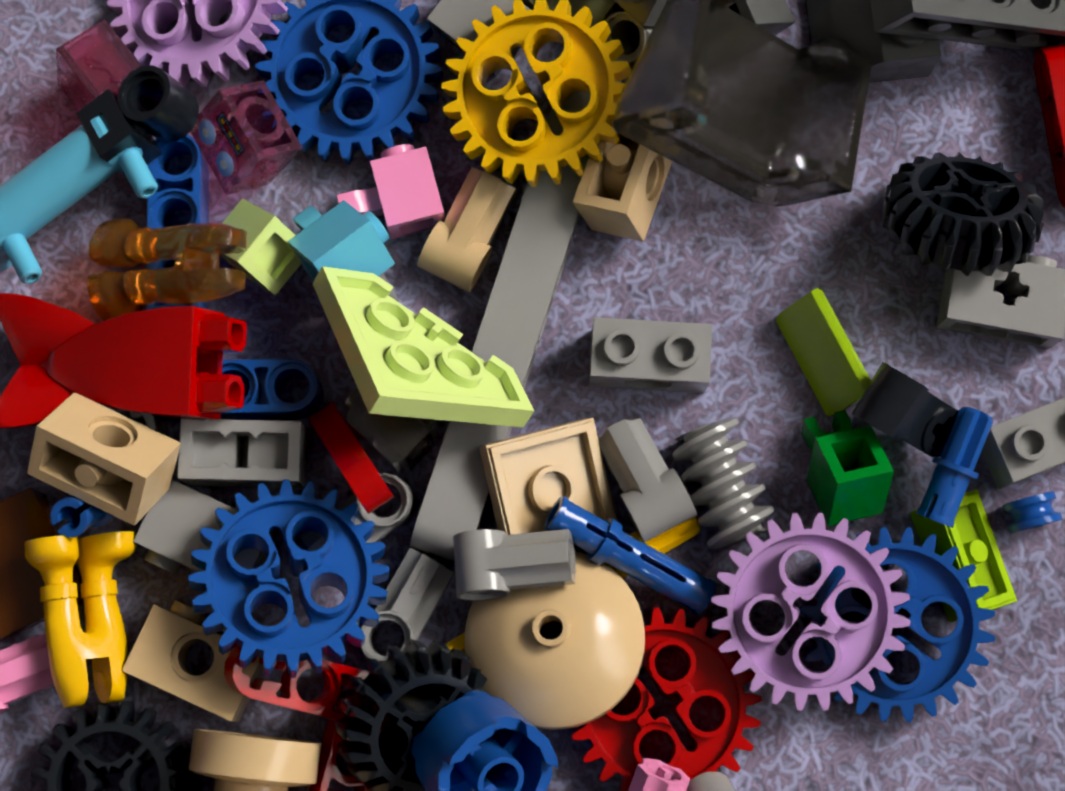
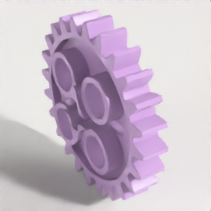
[107,0,288,87]
[711,512,911,711]

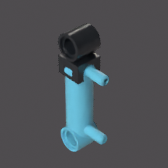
[0,65,199,284]

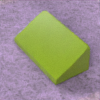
[776,288,871,416]
[910,490,1017,623]

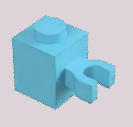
[288,200,395,282]

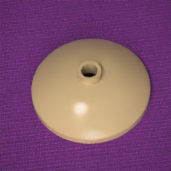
[464,551,645,730]

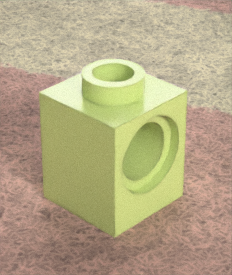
[206,198,301,295]

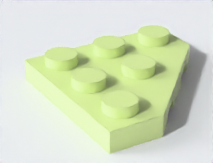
[313,266,534,428]

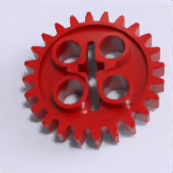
[571,607,762,791]

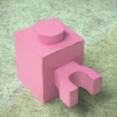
[337,144,445,240]

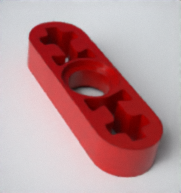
[308,402,394,514]

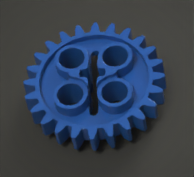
[255,0,443,165]
[188,479,389,678]
[799,527,996,722]

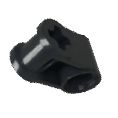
[851,362,959,457]

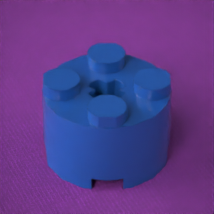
[411,690,558,791]

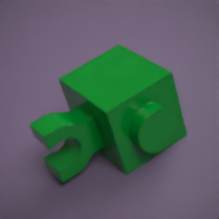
[801,410,894,526]

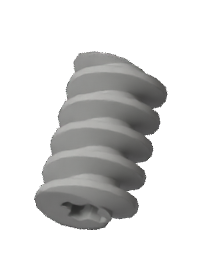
[672,418,774,550]

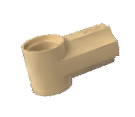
[417,167,517,292]

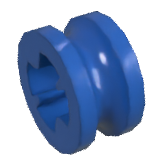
[1002,491,1063,534]

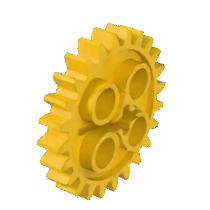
[441,0,634,187]

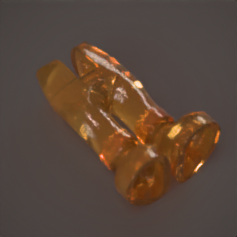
[87,218,247,321]

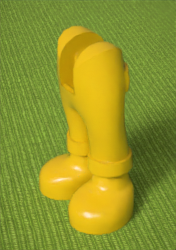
[24,531,137,708]

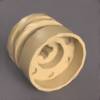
[189,729,322,791]

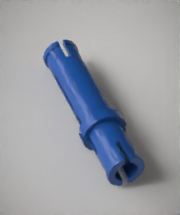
[543,496,716,615]

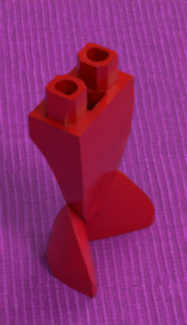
[0,293,247,430]

